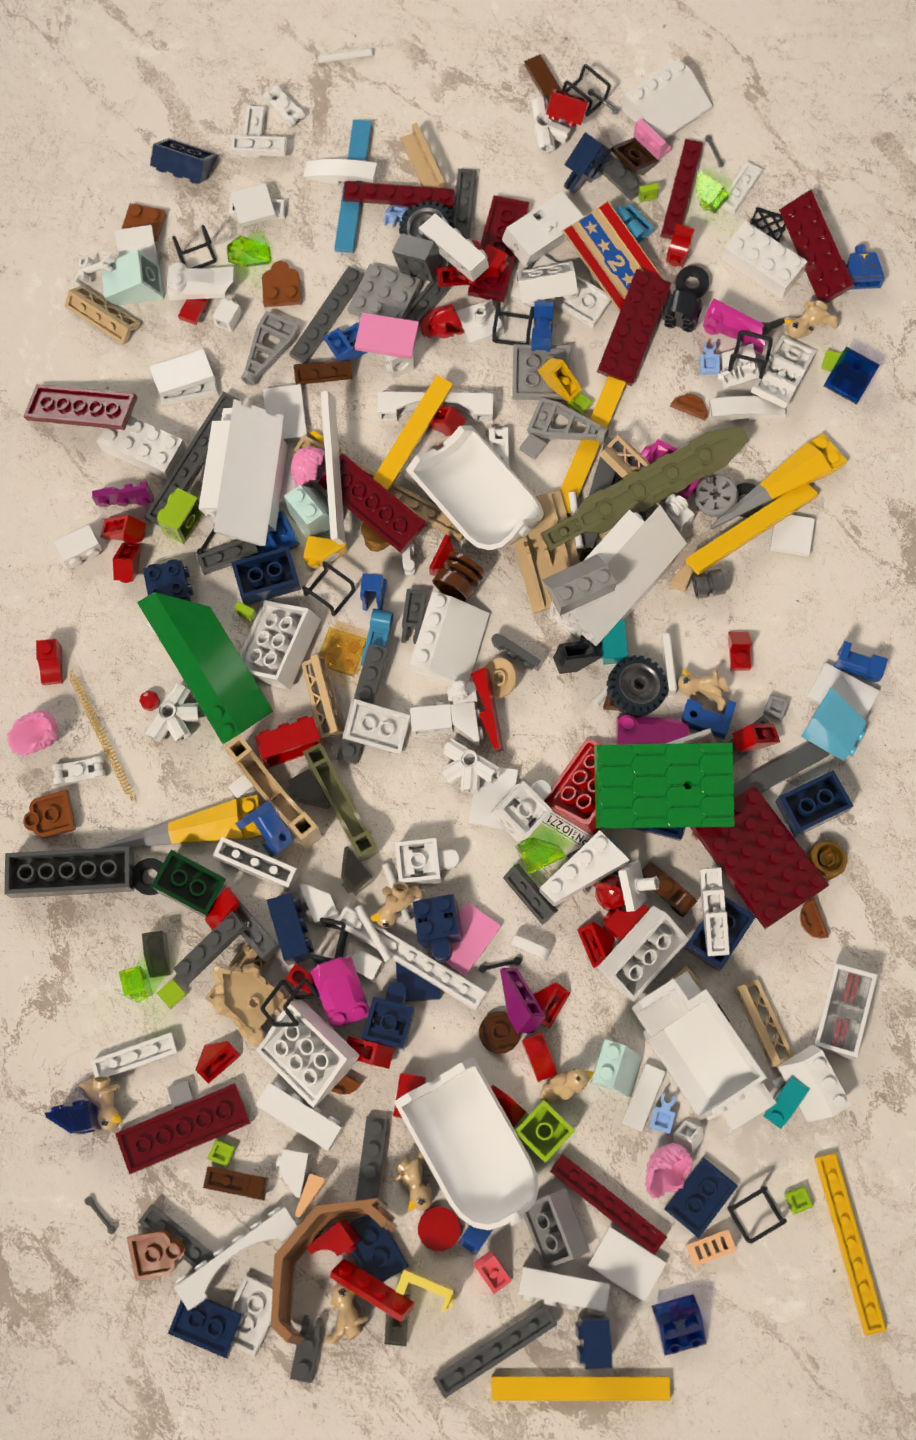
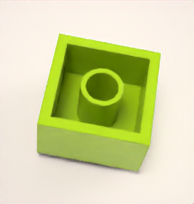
[157,487,203,544]
[515,1100,575,1163]

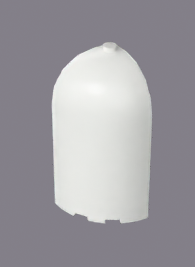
[406,426,544,550]
[394,1057,539,1230]

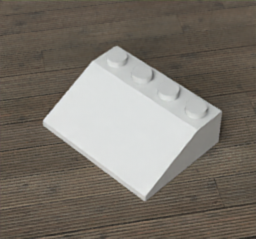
[622,58,712,140]
[410,591,490,683]
[239,600,321,690]
[256,999,360,1108]

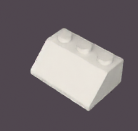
[517,261,578,305]
[777,1045,852,1122]

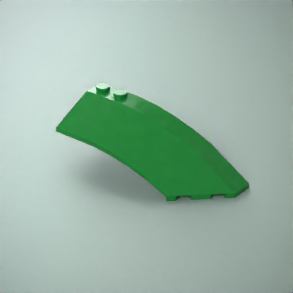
[137,592,273,744]

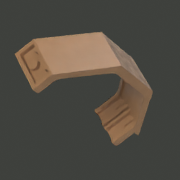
[271,1198,398,1345]

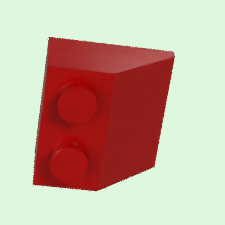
[546,88,588,127]

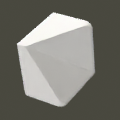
[228,775,256,798]
[673,1120,704,1153]

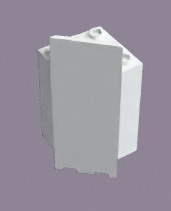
[199,399,288,546]
[550,505,687,646]
[632,971,776,1131]

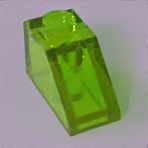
[697,170,729,214]
[227,235,271,267]
[515,837,566,874]

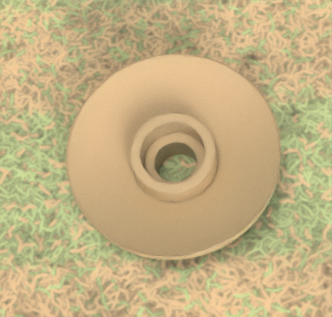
[485,658,517,698]

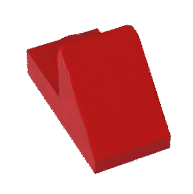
[728,631,752,671]

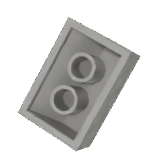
[542,555,616,616]
[523,1188,591,1270]

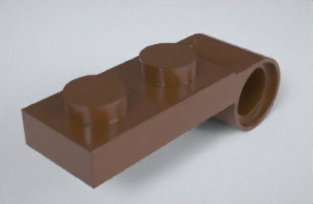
[642,861,697,917]
[203,1166,269,1200]

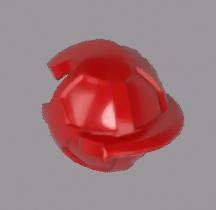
[421,303,464,339]
[594,876,625,911]

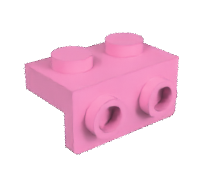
[633,119,671,160]

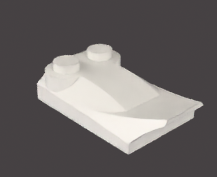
[167,262,234,300]

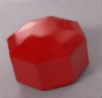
[139,690,160,711]

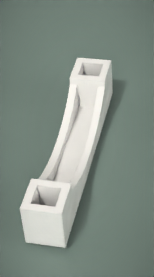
[377,390,493,423]
[174,1207,298,1311]

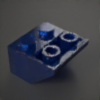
[823,346,880,405]
[45,1100,101,1135]
[651,1294,707,1356]

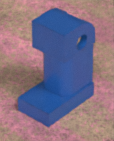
[531,301,554,352]
[360,573,387,611]
[833,641,888,682]
[681,699,736,740]
[235,801,292,857]

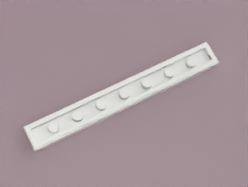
[321,390,345,545]
[337,906,487,1011]

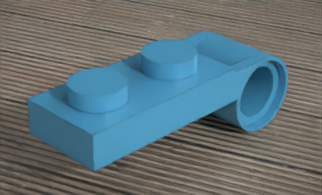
[361,608,393,666]

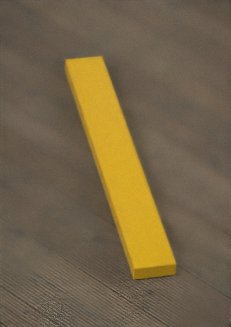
[373,375,454,491]
[560,376,626,517]
[685,484,818,575]
[814,1153,887,1336]
[491,1376,670,1401]

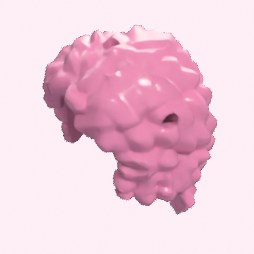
[291,446,326,488]
[6,710,59,756]
[645,1143,693,1198]

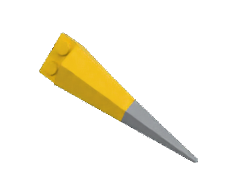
[710,433,847,529]
[100,795,262,848]

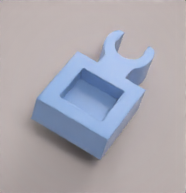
[384,205,408,228]
[700,342,720,375]
[649,1093,676,1134]

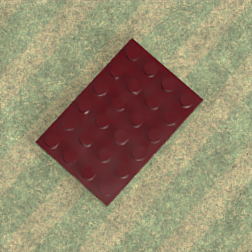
[690,785,829,929]

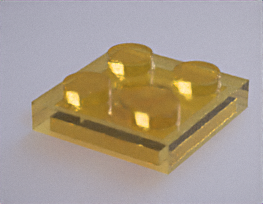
[319,627,367,677]

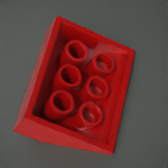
[544,738,602,836]

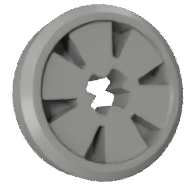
[694,474,738,517]

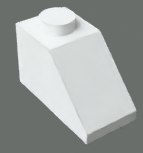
[276,1149,311,1198]

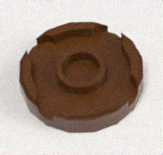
[479,1011,521,1054]

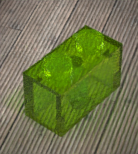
[119,966,153,1003]

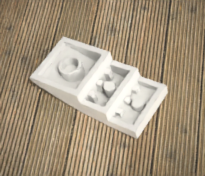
[751,335,817,408]

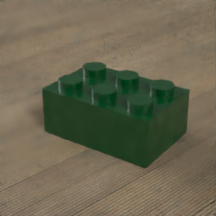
[150,849,226,917]

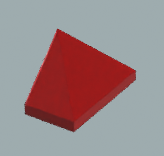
[437,267,470,287]
[429,534,454,576]
[577,922,615,968]
[533,982,570,1029]
[195,1041,241,1084]
[491,1085,526,1128]

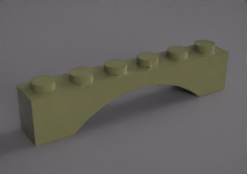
[303,742,379,862]

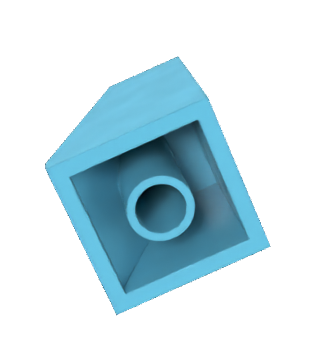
[801,688,867,761]

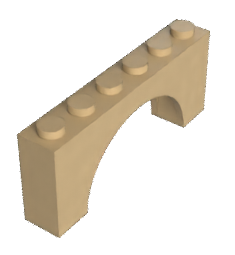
[224,735,322,850]

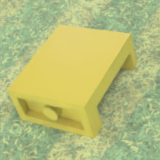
[395,1268,456,1312]

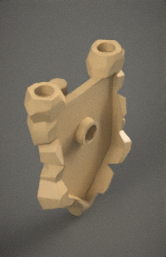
[212,963,293,1046]

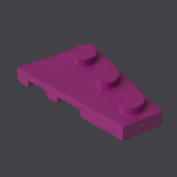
[92,481,154,507]

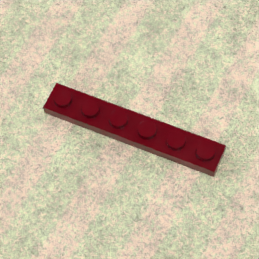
[660,139,703,240]
[343,181,455,209]
[549,1154,667,1255]

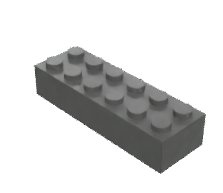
[4,846,134,898]

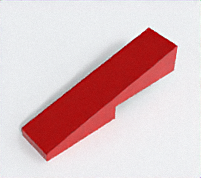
[470,667,504,752]

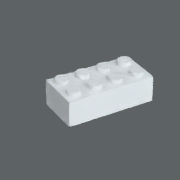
[721,221,807,299]
[97,416,187,480]
[597,906,689,1002]

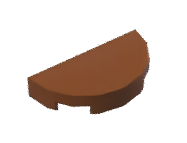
[670,393,708,421]
[799,898,829,939]
[331,1075,362,1095]

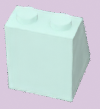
[101,249,163,306]
[284,485,330,537]
[590,1039,642,1098]

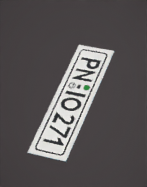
[541,811,593,848]

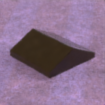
[611,138,659,176]

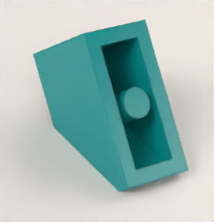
[599,619,628,665]
[763,1075,810,1129]

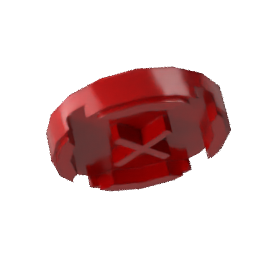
[418,1207,461,1251]

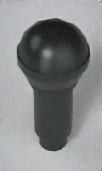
[761,318,785,335]

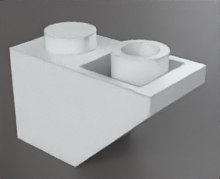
[450,702,483,746]
[298,884,339,926]

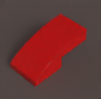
[178,298,211,325]
[205,887,240,930]

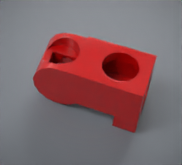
[285,963,320,1000]

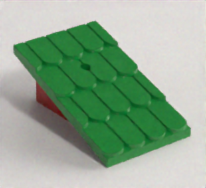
[594,743,734,828]

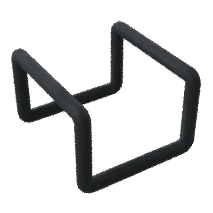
[562,64,611,116]
[172,225,217,268]
[492,302,534,345]
[728,331,773,379]
[302,561,355,616]
[311,917,348,964]
[260,979,319,1027]
[727,1186,787,1243]

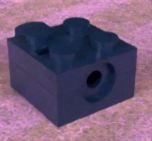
[564,132,612,194]
[413,894,463,962]
[362,982,415,1051]

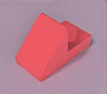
[473,1250,511,1294]

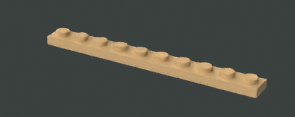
[294,435,464,542]

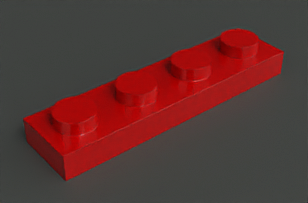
[330,1258,415,1322]

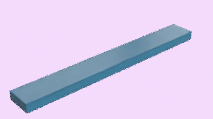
[334,120,371,253]

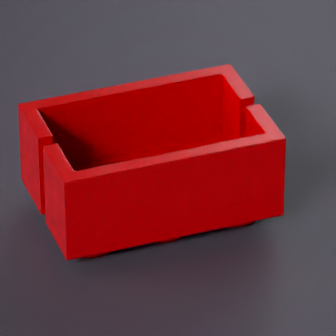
[254,716,324,769]

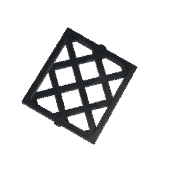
[750,207,785,242]

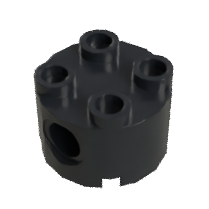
[661,290,704,332]

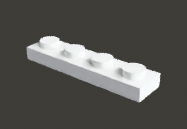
[90,1032,178,1078]

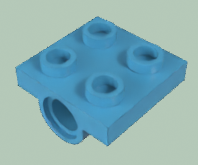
[615,203,654,244]

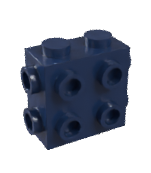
[143,559,194,602]

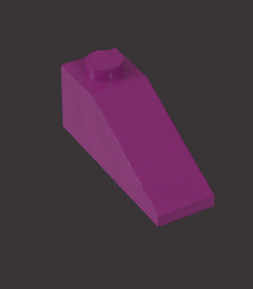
[500,968,546,1033]

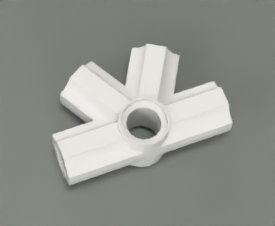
[531,97,571,154]
[145,683,200,743]
[442,739,502,793]

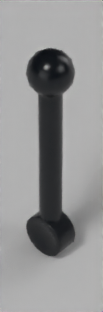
[197,528,215,555]
[479,957,522,973]

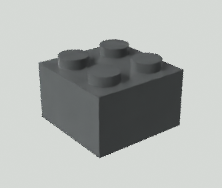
[392,233,443,282]

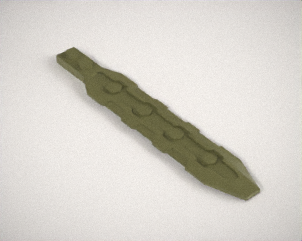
[540,427,749,551]

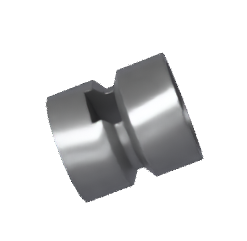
[692,569,726,599]

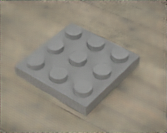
[347,264,421,319]
[512,344,570,401]

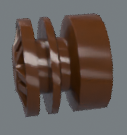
[432,552,485,603]

